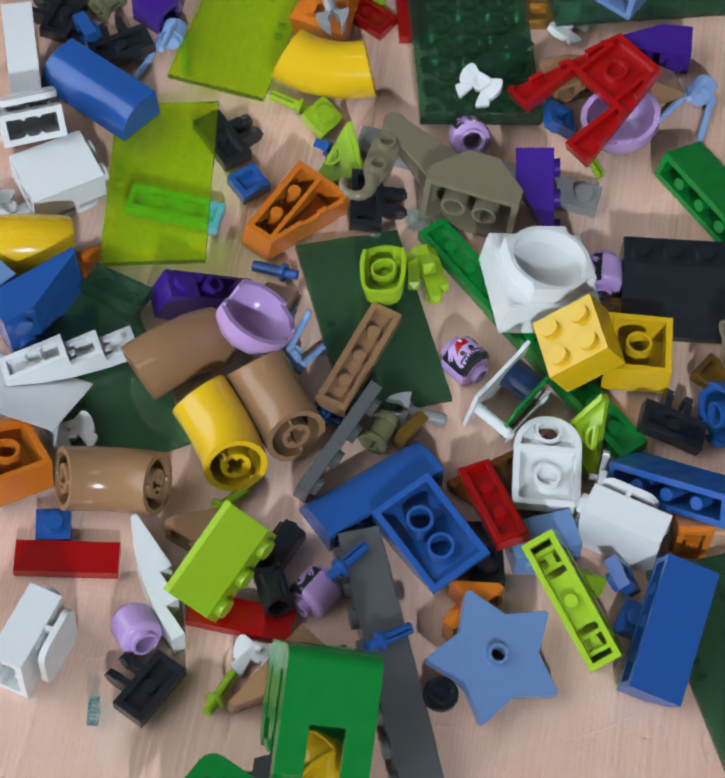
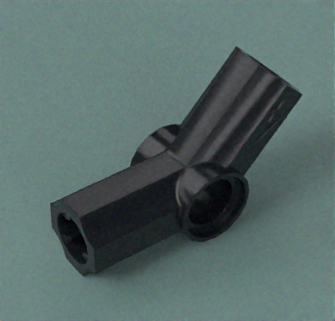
[253,519,306,618]

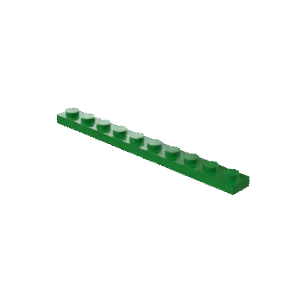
[418,217,648,459]

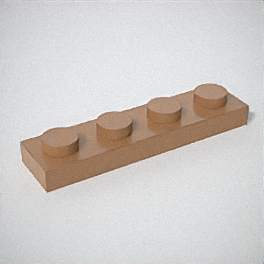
[315,302,402,418]

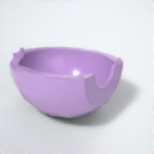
[580,92,661,155]
[215,279,297,355]

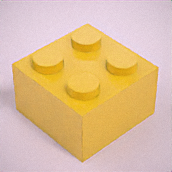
[533,293,626,392]
[600,312,673,394]

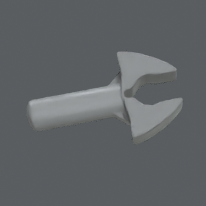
[316,0,349,35]
[385,392,447,427]

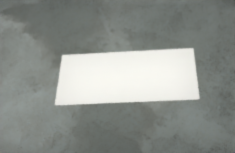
[0,354,93,431]

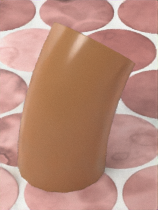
[120,307,236,400]
[225,349,326,461]
[53,446,172,516]

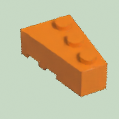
[289,0,359,41]
[241,160,350,261]

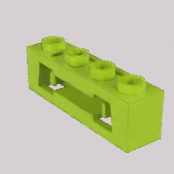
[521,529,626,673]

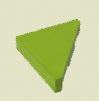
[318,121,364,185]
[568,394,609,482]

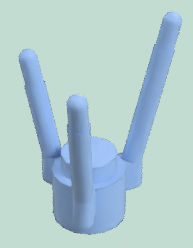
[134,18,191,80]
[659,74,718,143]
[282,306,337,374]

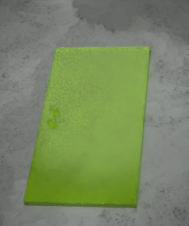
[167,0,299,102]
[99,101,219,267]

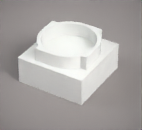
[479,226,600,333]

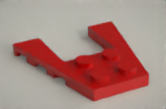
[506,33,662,168]

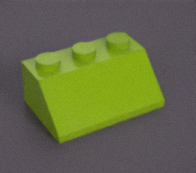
[163,500,277,623]

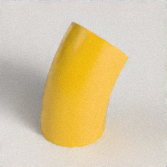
[272,29,377,100]
[0,213,74,276]
[172,375,268,491]

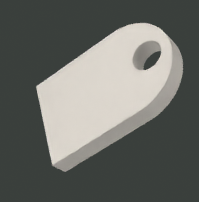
[511,416,582,514]

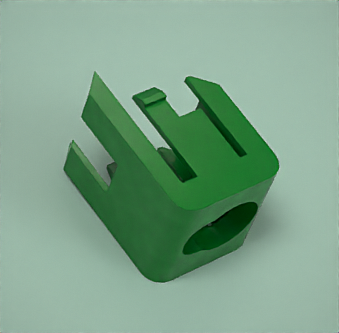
[260,639,384,778]

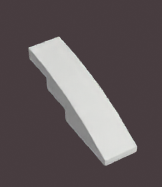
[1,1,42,94]
[0,325,135,386]
[130,513,186,655]

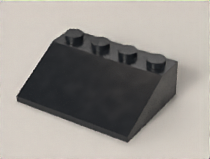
[619,236,725,344]

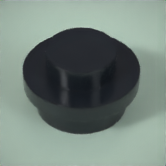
[423,677,459,712]

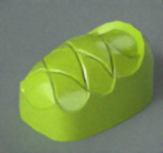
[360,245,407,306]

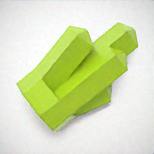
[406,244,449,305]

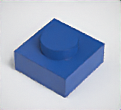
[73,11,101,49]
[542,98,576,139]
[227,163,270,205]
[36,508,72,541]
[603,554,641,598]
[613,598,642,640]

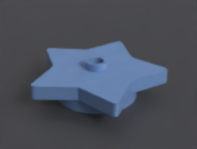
[425,590,558,727]

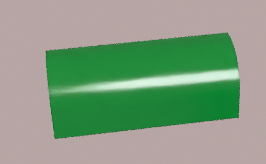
[654,141,725,242]

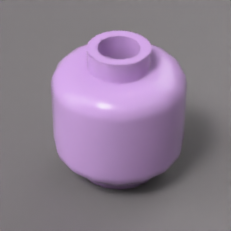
[110,602,162,655]

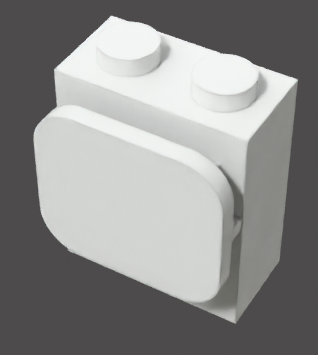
[0,86,68,148]
[9,130,109,216]
[575,478,673,576]
[0,583,78,698]

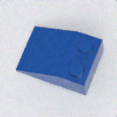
[0,247,85,353]
[371,472,490,595]

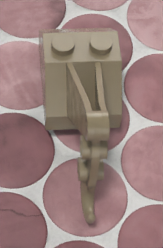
[339,112,524,238]

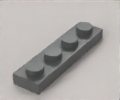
[293,380,383,502]

